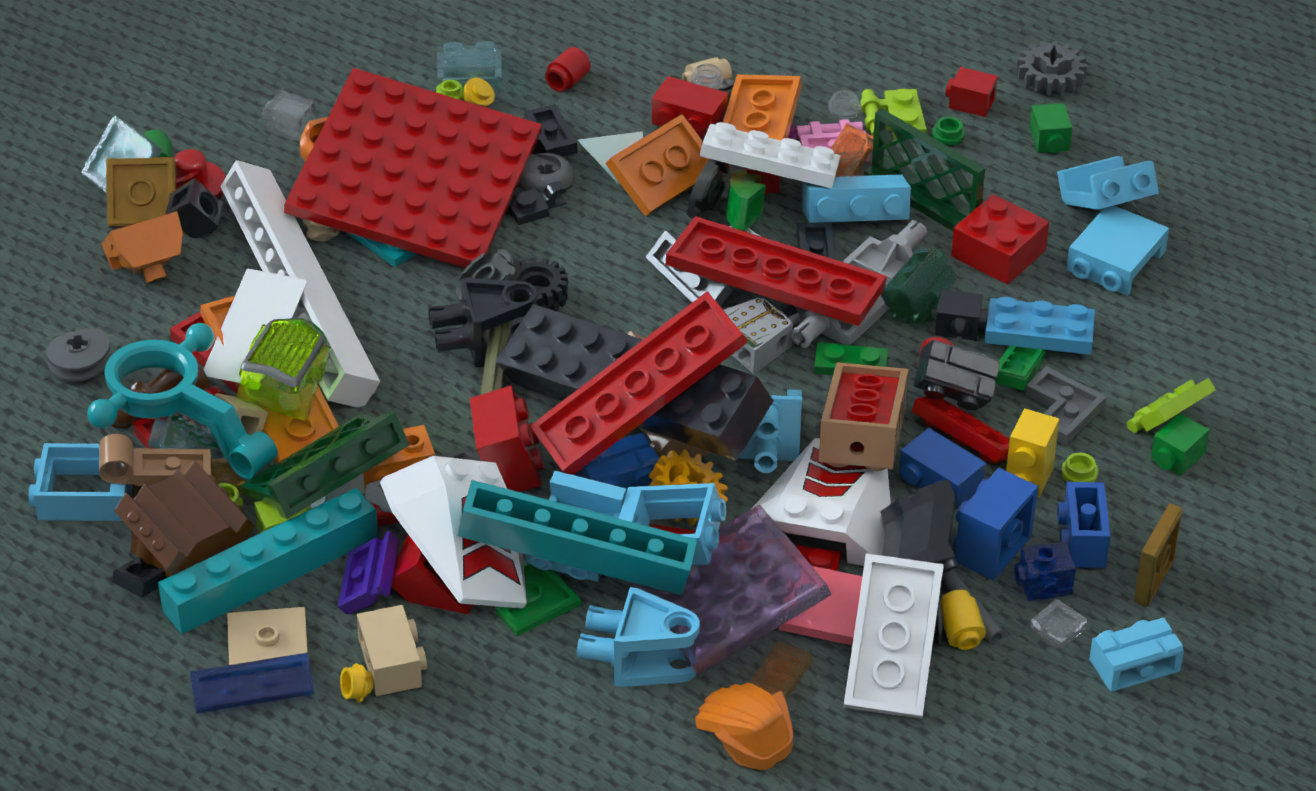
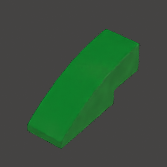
[725,171,766,231]

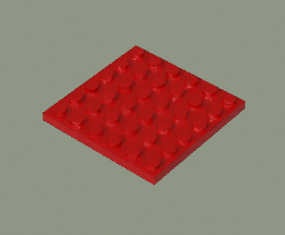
[284,68,542,268]

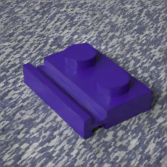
[338,531,399,614]

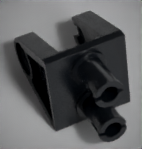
[428,278,537,368]

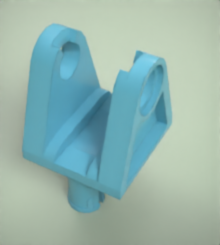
[739,389,802,473]
[577,587,700,687]

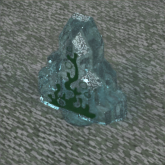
[147,412,230,467]

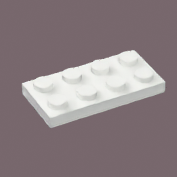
[699,122,841,188]
[844,553,944,719]

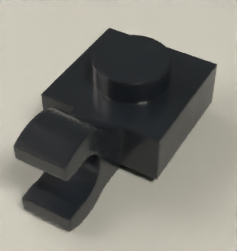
[508,181,567,225]

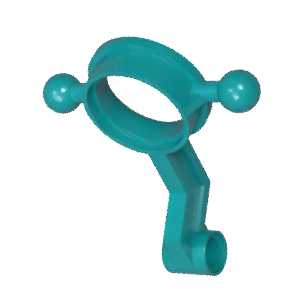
[87,323,278,479]

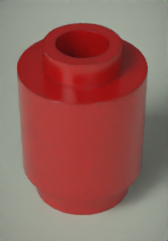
[545,47,591,92]

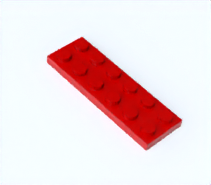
[665,216,887,326]
[530,291,748,475]

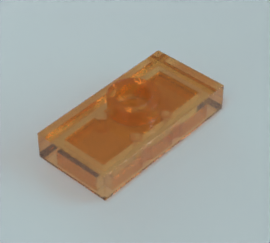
[749,641,813,701]

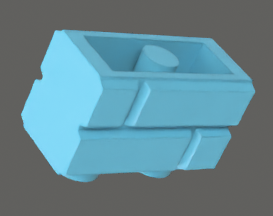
[1089,617,1184,692]

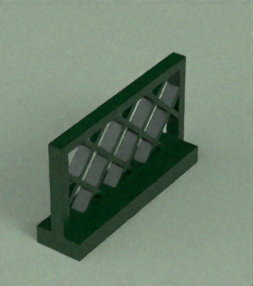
[864,109,985,231]
[239,411,410,519]

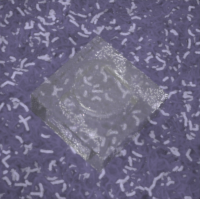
[1031,599,1087,649]

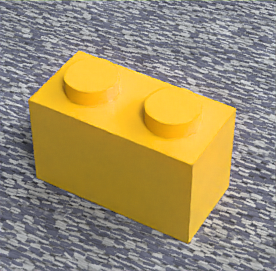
[1006,408,1060,497]

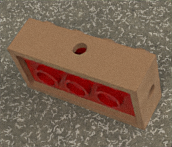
[819,362,909,471]

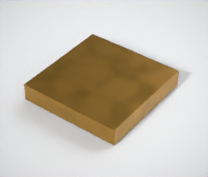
[106,157,176,227]
[1134,503,1183,607]

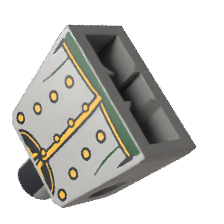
[724,298,800,374]

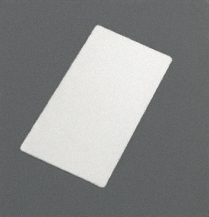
[203,269,307,387]

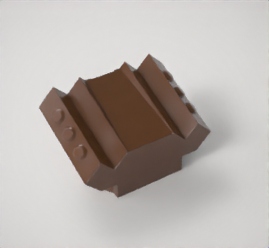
[114,461,255,577]

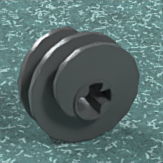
[46,328,112,382]

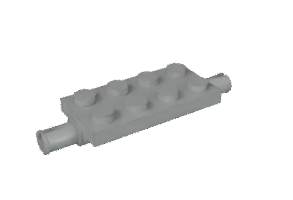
[791,220,927,348]

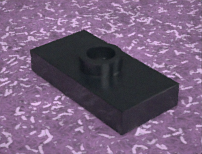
[112,556,168,598]

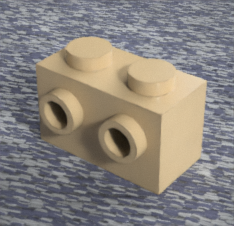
[357,605,427,696]

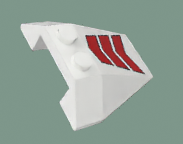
[739,438,891,566]
[380,456,527,608]

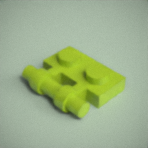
[860,89,927,139]
[1127,378,1216,434]

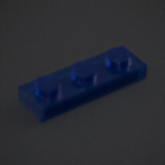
[190,652,314,714]

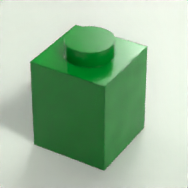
[1029,103,1073,154]
[1150,413,1210,476]

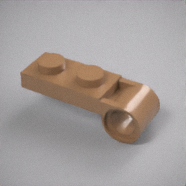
[99,434,211,486]

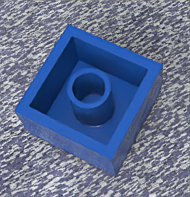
[953,468,1038,581]

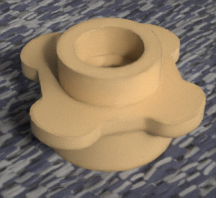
[303,219,340,241]

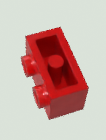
[652,76,728,139]

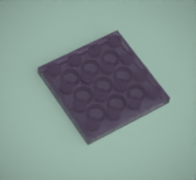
[630,504,832,675]

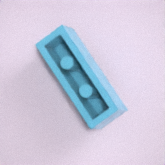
[802,175,911,223]

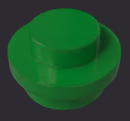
[932,117,965,145]

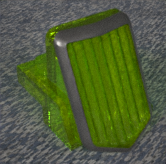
[236,318,331,421]

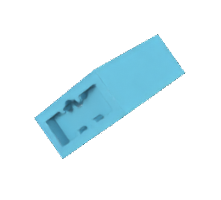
[29,443,134,521]
[619,483,726,565]

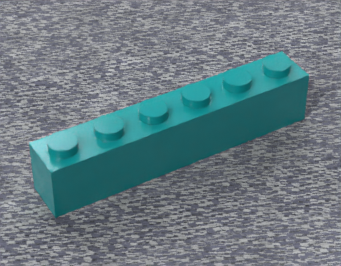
[457,480,697,595]
[158,488,378,634]

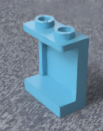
[1057,156,1159,209]
[1067,205,1169,296]
[525,471,626,582]

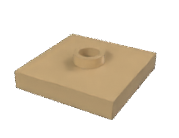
[227,607,309,678]

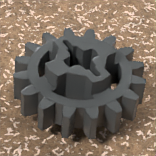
[1016,41,1088,95]

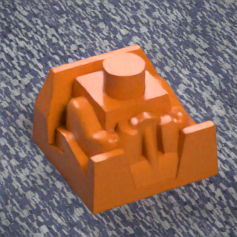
[101,211,183,284]

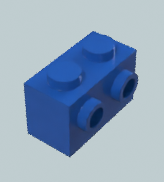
[1057,482,1110,568]

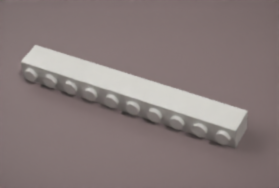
[220,160,380,407]

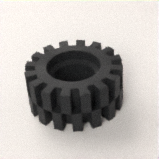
[512,257,568,312]

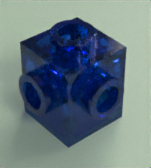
[1014,541,1076,601]

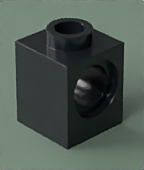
[165,178,223,238]
[935,289,988,341]

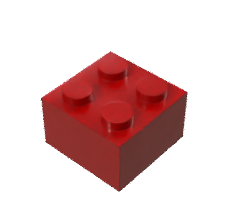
[951,194,1050,285]
[470,385,545,492]

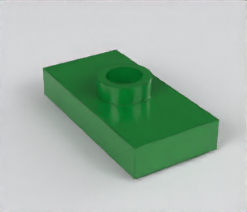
[995,346,1046,391]

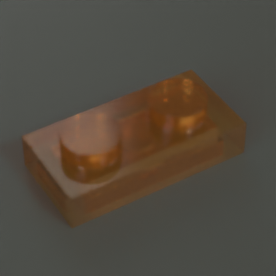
[830,123,873,177]

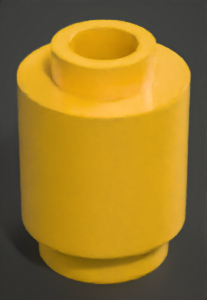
[940,590,986,650]

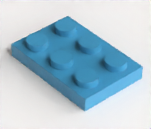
[985,297,1095,355]

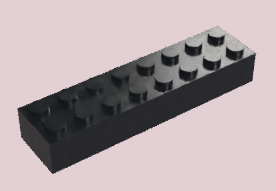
[496,304,774,461]

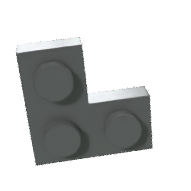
[1025,366,1107,446]

